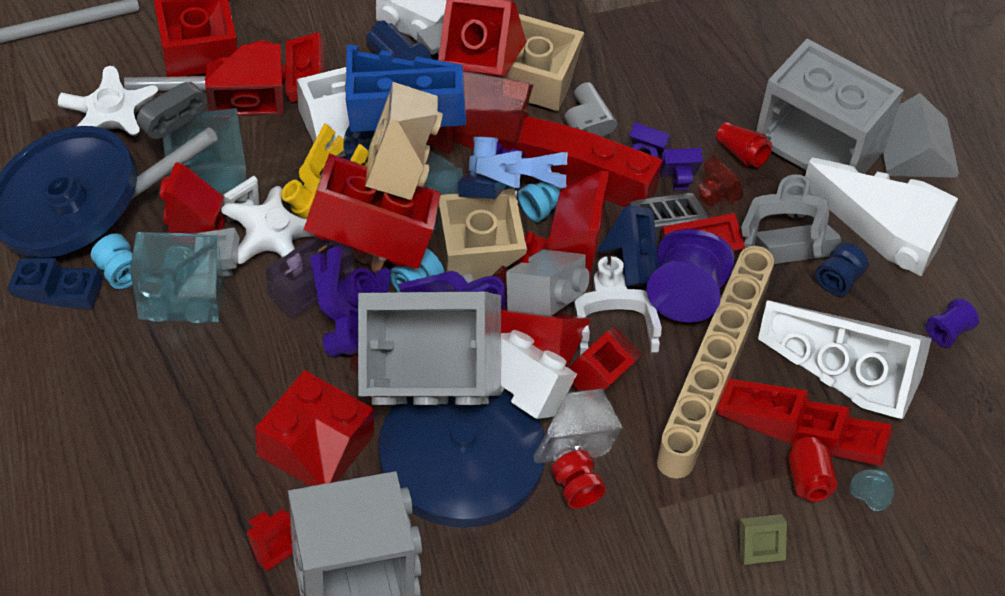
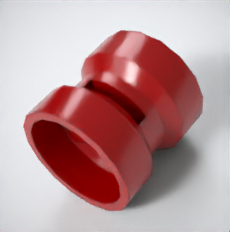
[551,450,607,509]

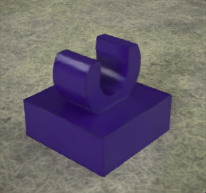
[629,122,672,158]
[660,148,703,191]

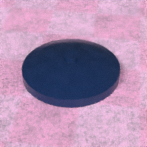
[0,126,137,258]
[378,388,546,528]

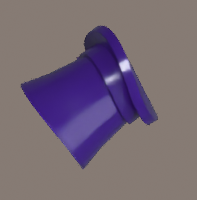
[647,229,735,322]

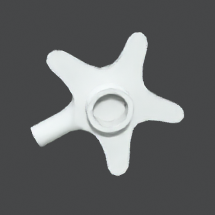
[58,66,158,136]
[221,186,314,276]

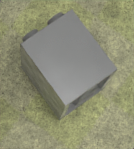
[756,39,904,174]
[358,292,501,405]
[288,471,422,596]

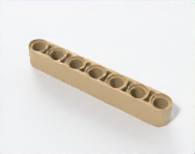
[657,246,774,479]

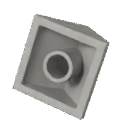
[881,93,959,178]

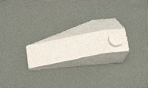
[805,157,958,276]
[758,300,932,419]

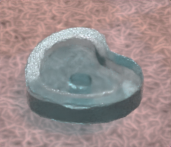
[849,470,894,511]

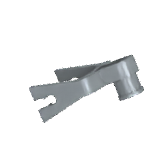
[741,175,829,256]

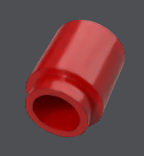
[788,437,838,502]

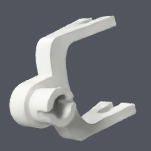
[574,256,662,356]

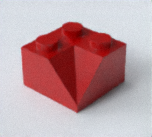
[154,0,237,77]
[205,40,284,117]
[255,370,374,486]

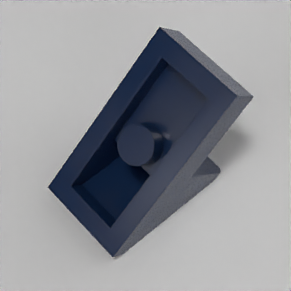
[598,206,659,288]

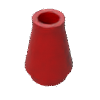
[716,122,772,168]

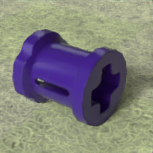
[925,298,979,348]

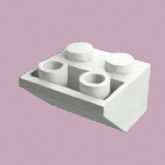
[297,67,372,157]

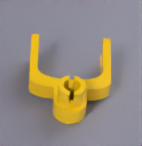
[281,123,369,219]

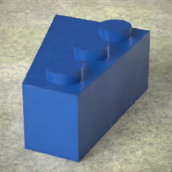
[345,44,466,132]

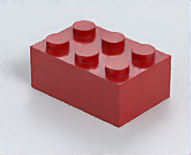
[303,153,441,269]

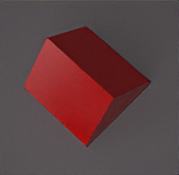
[438,0,527,76]
[547,170,609,280]
[501,308,590,367]

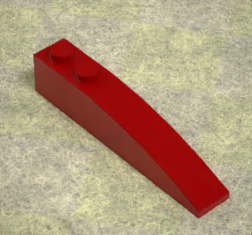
[452,109,663,207]

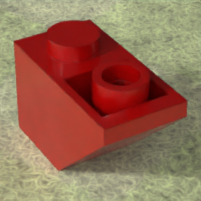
[160,162,226,246]
[569,326,643,403]

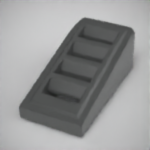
[628,193,709,242]

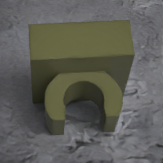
[740,514,787,565]

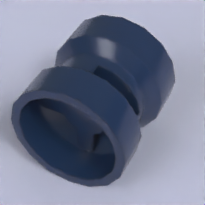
[815,242,869,296]

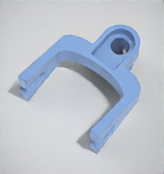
[469,137,568,188]

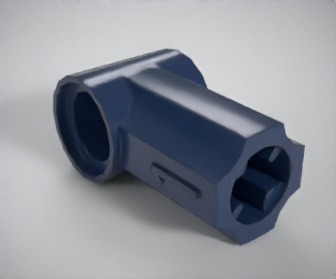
[366,20,432,61]

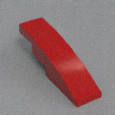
[717,378,893,466]

